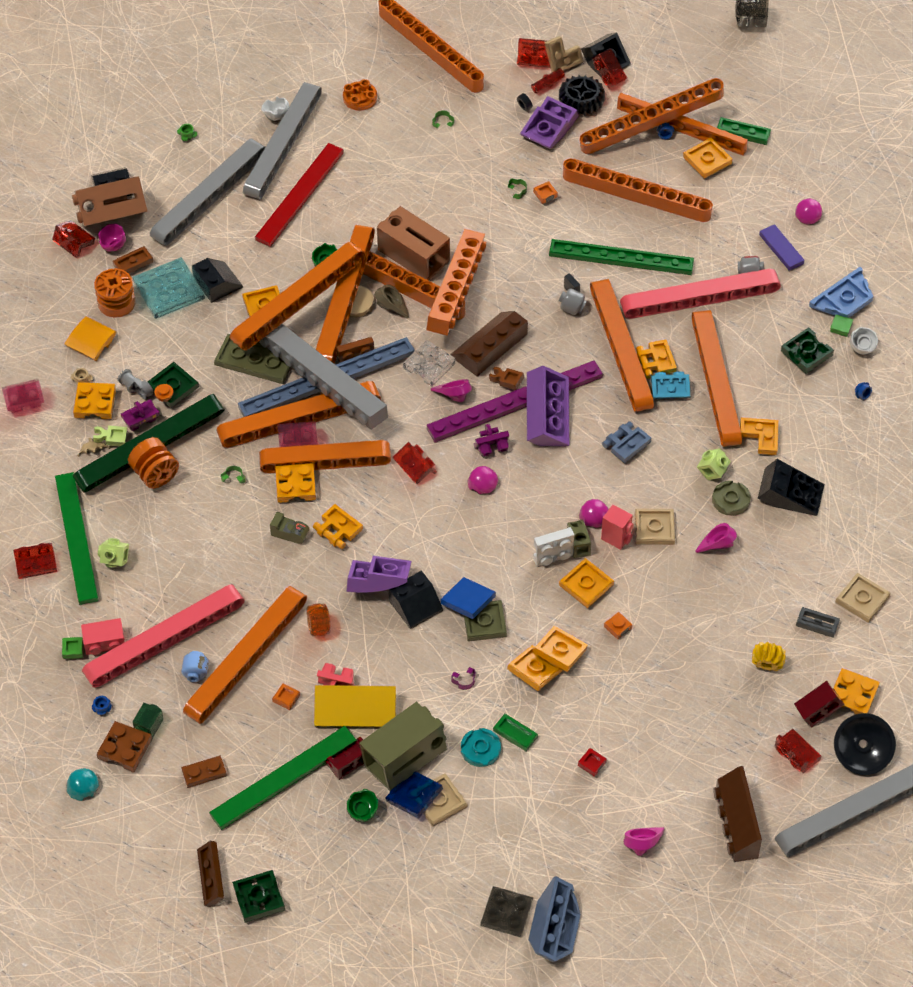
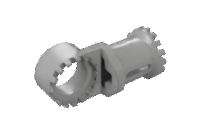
[117,369,154,400]

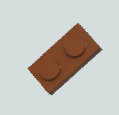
[113,246,153,273]
[337,337,374,363]
[181,755,227,788]

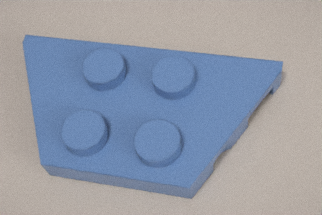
[809,267,874,318]

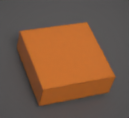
[272,683,300,710]

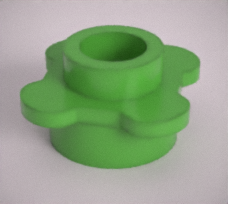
[177,124,197,141]

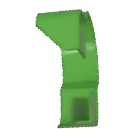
[432,110,454,128]
[508,178,527,199]
[221,466,245,483]

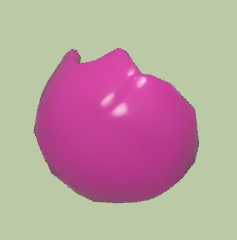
[795,198,822,225]
[98,224,126,252]
[467,466,498,494]
[579,499,609,528]

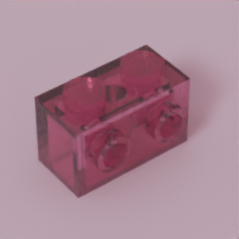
[2,379,44,413]
[278,421,318,447]

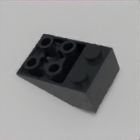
[758,459,825,516]

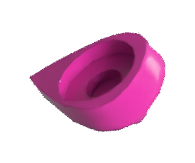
[431,379,472,402]
[695,523,737,553]
[623,827,664,856]

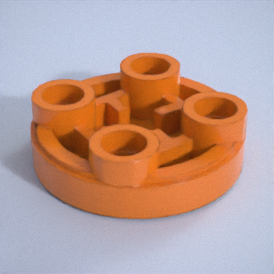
[343,79,377,111]

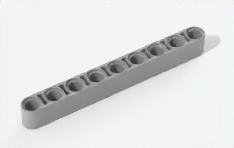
[243,82,322,199]
[150,138,265,246]
[775,765,913,857]

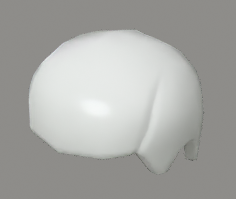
[261,97,289,121]
[850,327,878,355]

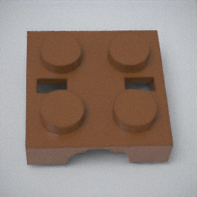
[97,721,152,772]

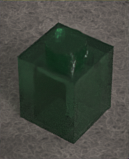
[132,702,164,739]

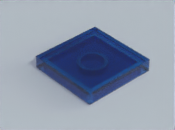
[385,772,443,819]

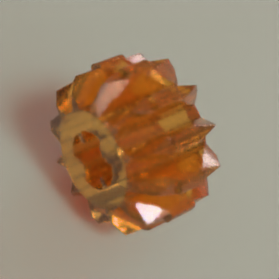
[306,603,331,637]

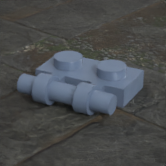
[602,421,652,463]

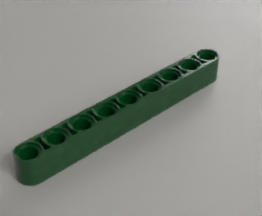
[72,394,225,493]

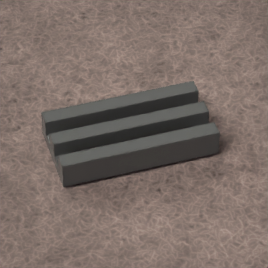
[796,607,840,638]

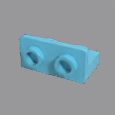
[650,372,690,399]

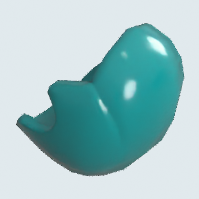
[66,768,99,801]

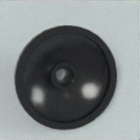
[834,713,896,775]

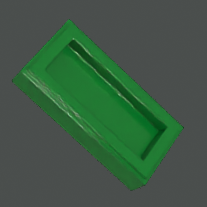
[493,713,538,752]

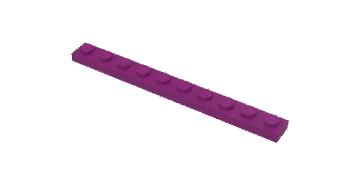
[427,360,603,443]

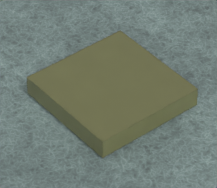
[464,600,507,641]

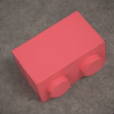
[601,505,634,550]
[81,618,125,655]

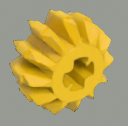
[752,642,786,671]

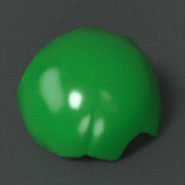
[312,243,337,267]
[347,789,378,822]

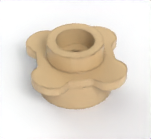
[70,368,93,386]

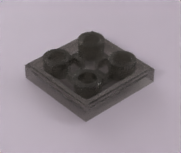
[480,886,533,937]

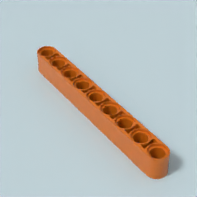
[378,0,484,93]
[579,78,724,154]
[563,158,713,222]
[316,225,375,364]
[230,242,365,350]
[590,279,654,412]
[692,310,742,447]
[216,381,381,448]
[183,586,307,724]

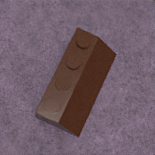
[450,311,528,376]
[713,766,762,862]

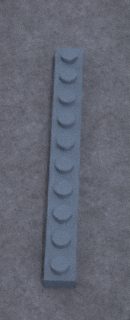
[238,337,415,417]

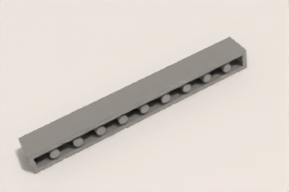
[259,324,388,430]

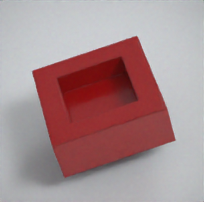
[578,748,607,777]

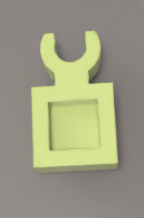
[93,425,127,446]

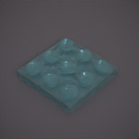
[132,257,205,319]

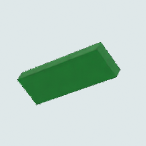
[717,117,771,145]

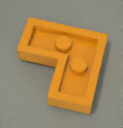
[740,417,779,455]

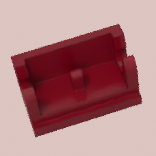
[794,681,845,728]
[326,737,364,780]

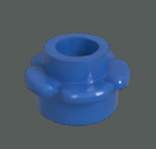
[657,123,674,140]
[855,382,872,400]
[92,696,112,715]

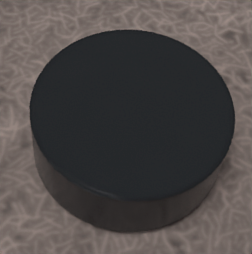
[517,93,533,111]

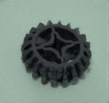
[559,75,605,116]

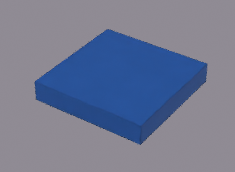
[441,577,496,619]

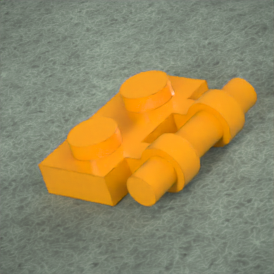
[636,339,677,379]
[313,504,363,549]

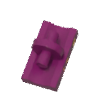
[121,399,160,431]
[474,424,509,457]

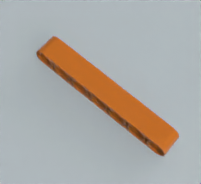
[363,251,465,320]
[259,440,391,473]

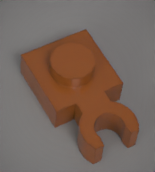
[489,367,524,390]

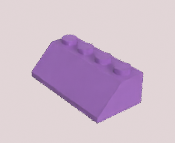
[527,366,569,446]

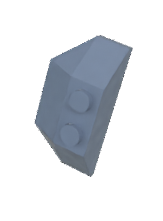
[528,876,581,962]

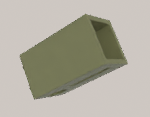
[359,701,447,791]

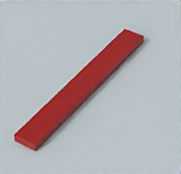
[255,143,344,247]

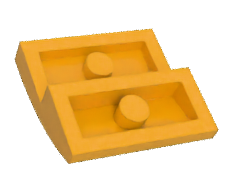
[64,316,117,361]

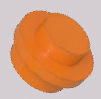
[154,384,173,402]

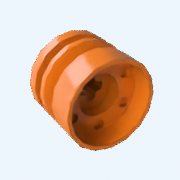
[94,268,136,318]
[128,437,179,489]

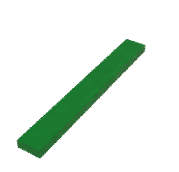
[549,239,694,276]
[55,472,99,605]
[209,726,357,830]

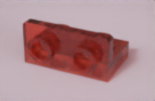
[517,38,550,68]
[592,48,627,88]
[52,220,96,258]
[392,442,437,484]
[13,543,57,579]
[775,729,821,773]

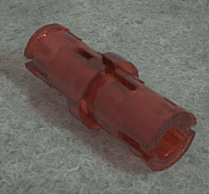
[531,68,565,94]

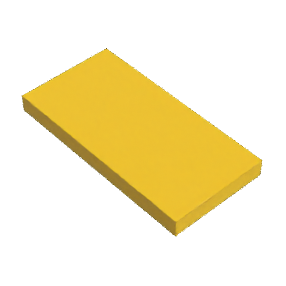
[314,685,396,727]

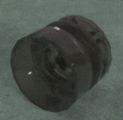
[735,0,769,27]

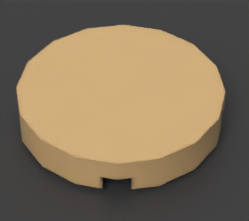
[350,286,374,318]

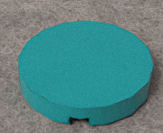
[461,728,501,767]

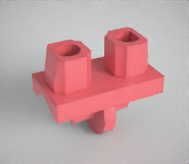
[317,663,354,686]

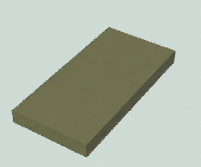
[214,334,291,384]

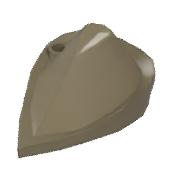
[374,285,409,318]

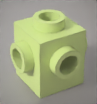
[697,448,731,480]
[98,538,129,567]

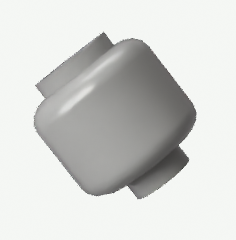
[738,256,764,274]
[558,289,586,315]

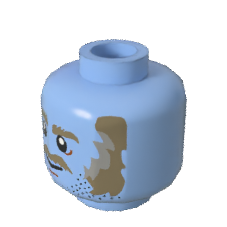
[181,651,209,682]

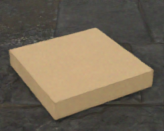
[635,509,675,545]
[835,573,890,623]
[410,773,467,827]

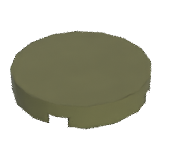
[712,481,750,516]

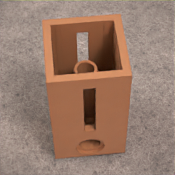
[72,176,147,226]
[377,206,450,281]

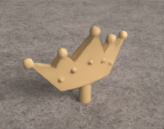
[77,437,110,456]

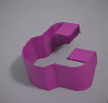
[451,667,476,690]

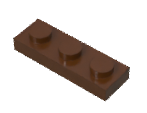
[197,840,224,907]

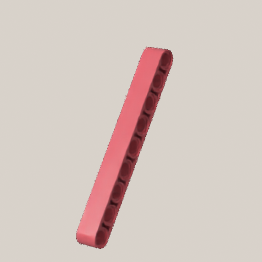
[620,269,781,319]
[82,584,245,688]

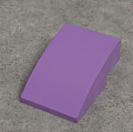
[520,96,579,149]
[346,556,411,593]

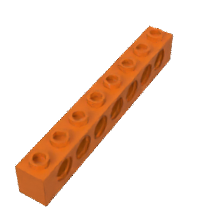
[426,229,487,336]

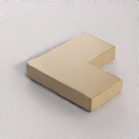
[544,36,584,75]

